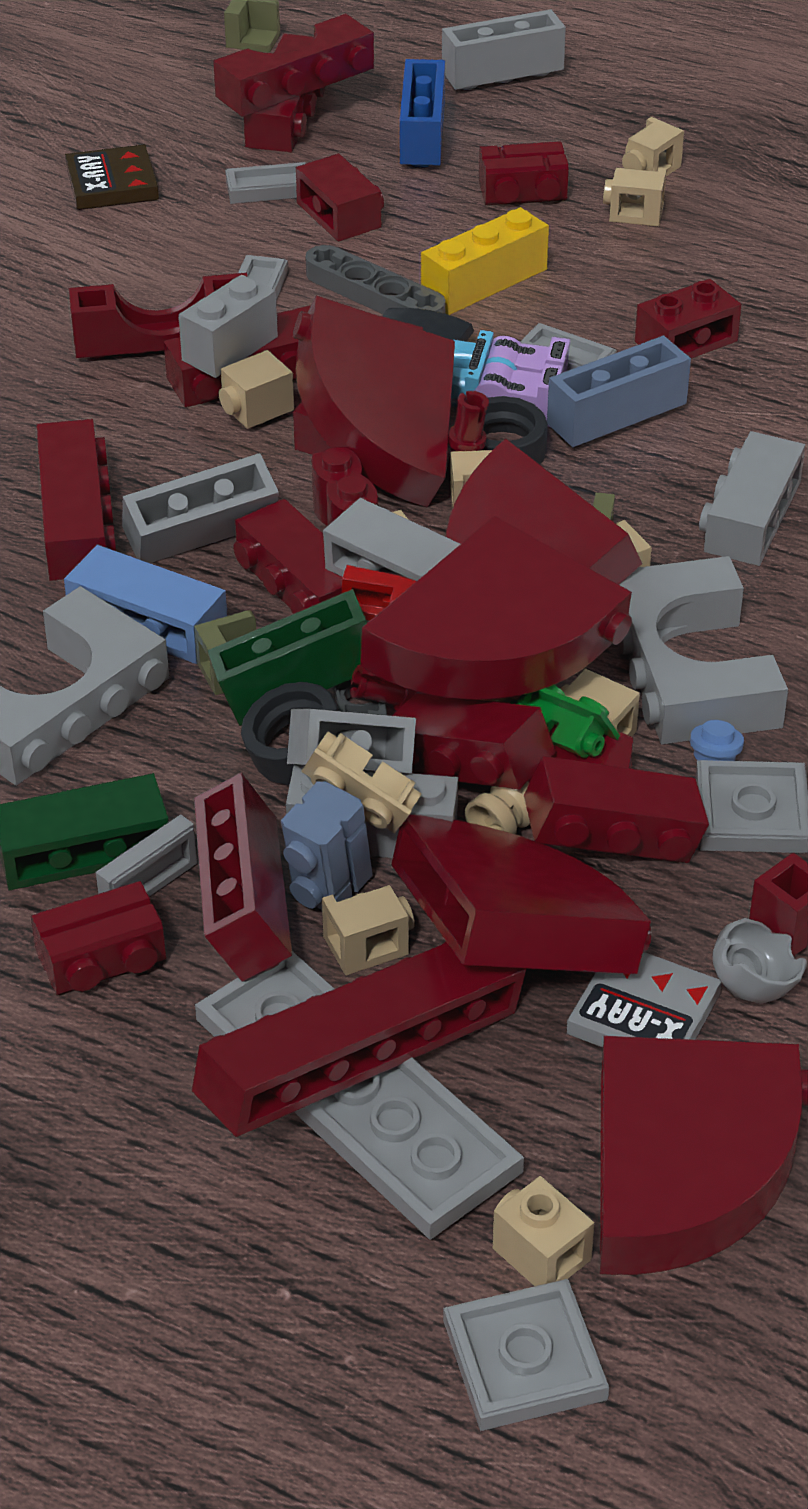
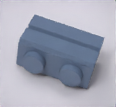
[281,781,372,910]

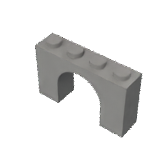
[617,556,788,744]
[0,586,169,786]

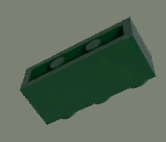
[207,589,367,726]
[0,773,169,891]

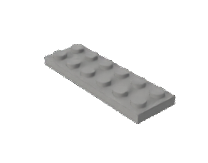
[195,951,524,1240]

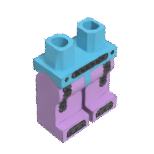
[451,330,570,427]

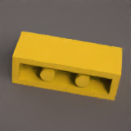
[421,207,549,315]

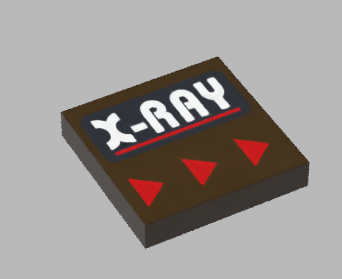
[65,144,159,210]

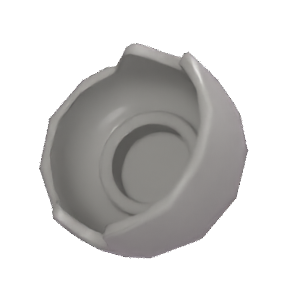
[713,918,807,1004]

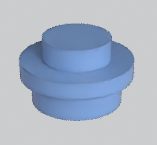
[690,720,744,761]

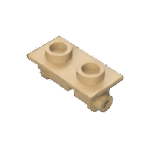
[301,731,422,834]

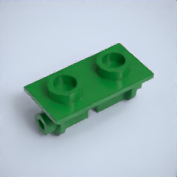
[510,685,620,758]

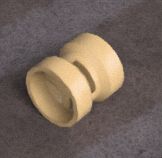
[465,781,530,835]

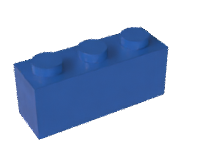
[400,59,445,168]

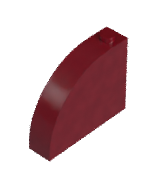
[293,295,455,507]
[446,438,642,584]
[360,516,632,699]
[391,814,651,974]
[600,1036,808,1275]

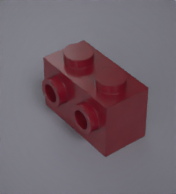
[635,279,742,358]

